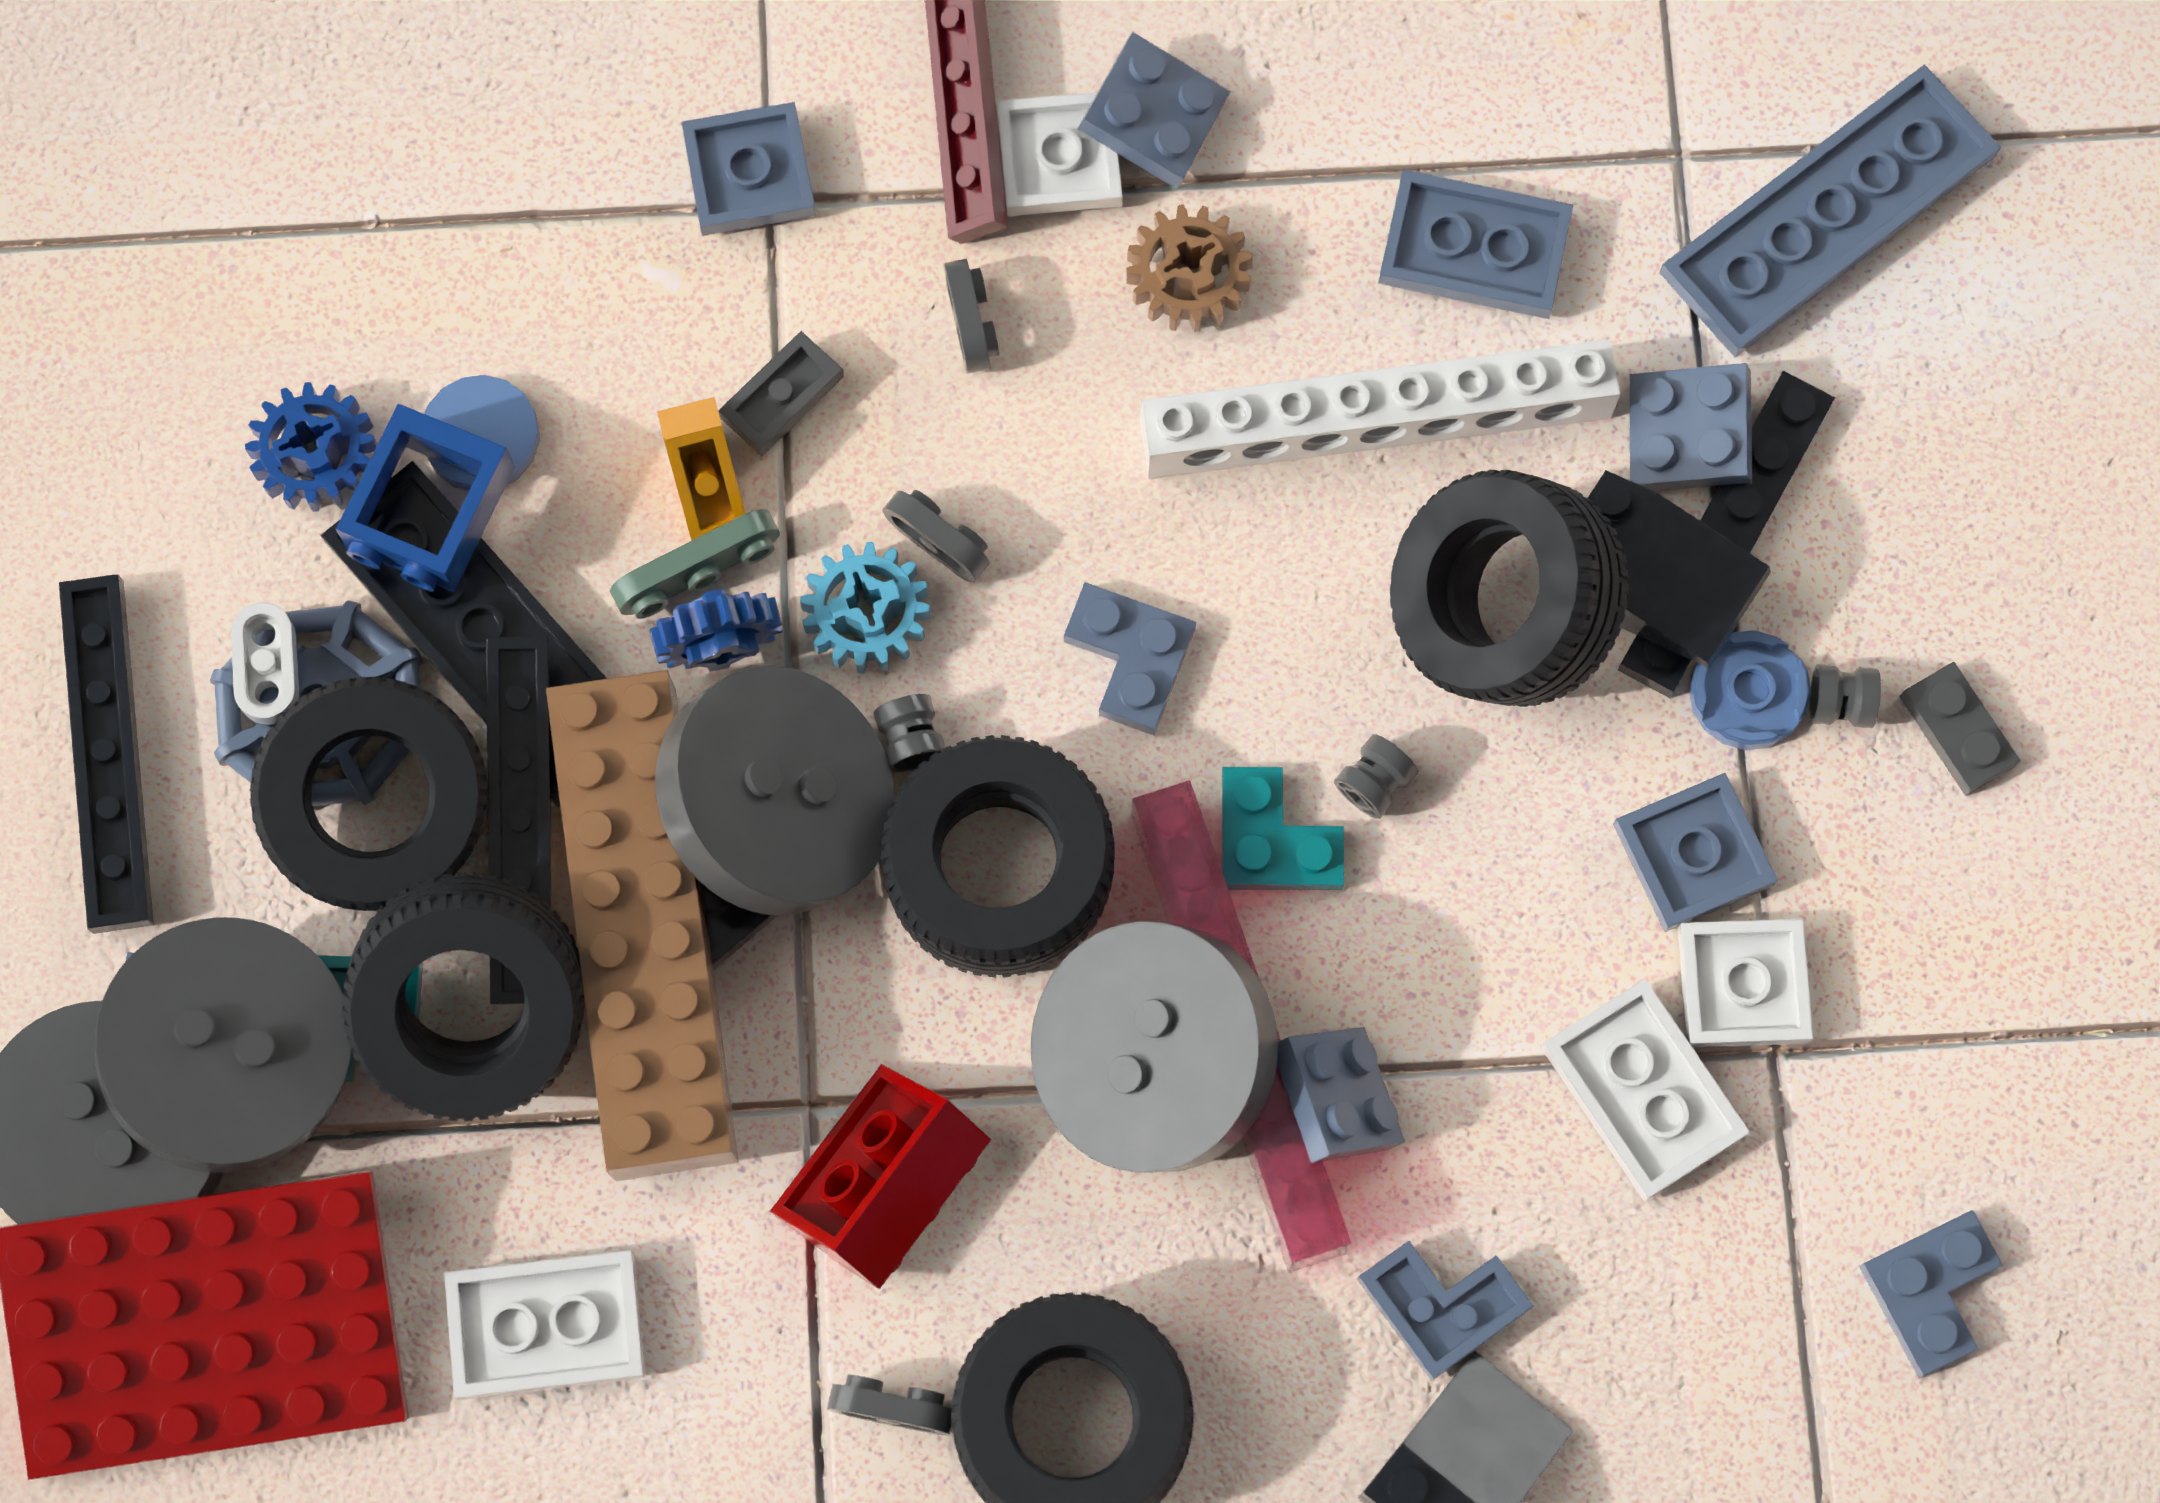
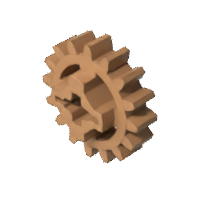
[1126,204,1252,332]

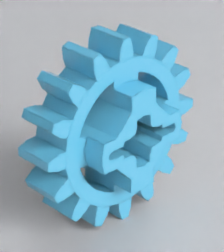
[800,542,931,674]

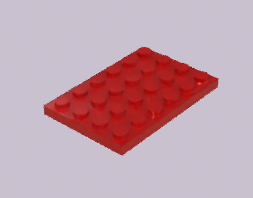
[0,1170,409,1480]

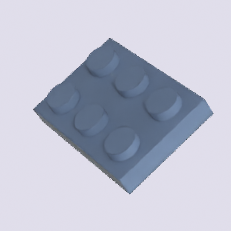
[1378,169,1573,319]

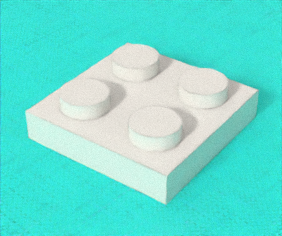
[996,92,1122,216]
[1677,919,1813,1048]

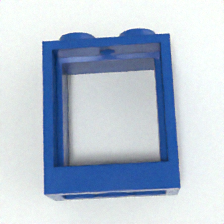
[336,403,515,592]

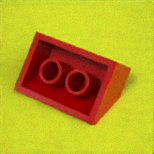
[770,1064,992,1290]

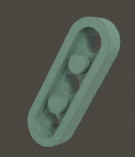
[610,509,780,619]

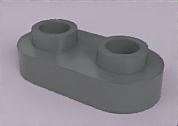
[943,258,999,374]
[882,490,990,583]
[827,1374,952,1436]

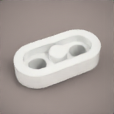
[231,602,299,725]

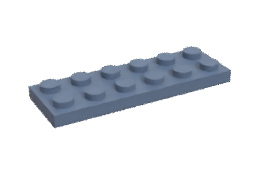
[1659,64,2001,358]

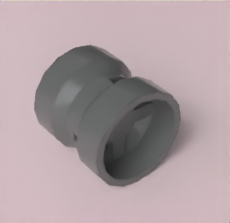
[1809,664,1881,728]
[873,694,946,772]
[1334,734,1418,819]

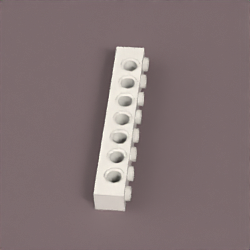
[1140,339,1620,479]

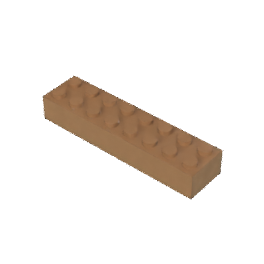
[546,670,739,1181]

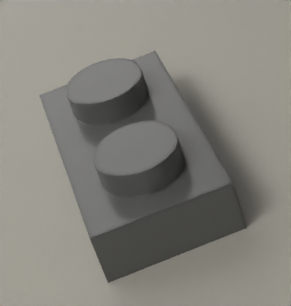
[718,331,844,457]
[1899,662,2021,796]

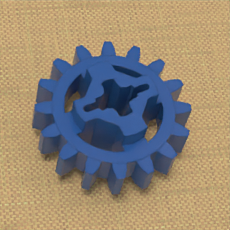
[245,382,378,512]
[650,589,783,672]

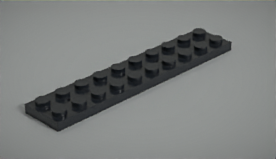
[320,460,778,971]

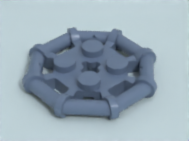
[210,600,423,806]

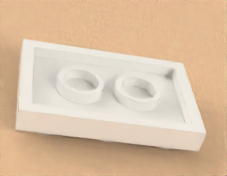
[1541,979,1750,1202]
[444,1250,645,1400]

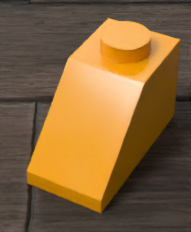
[657,397,745,541]

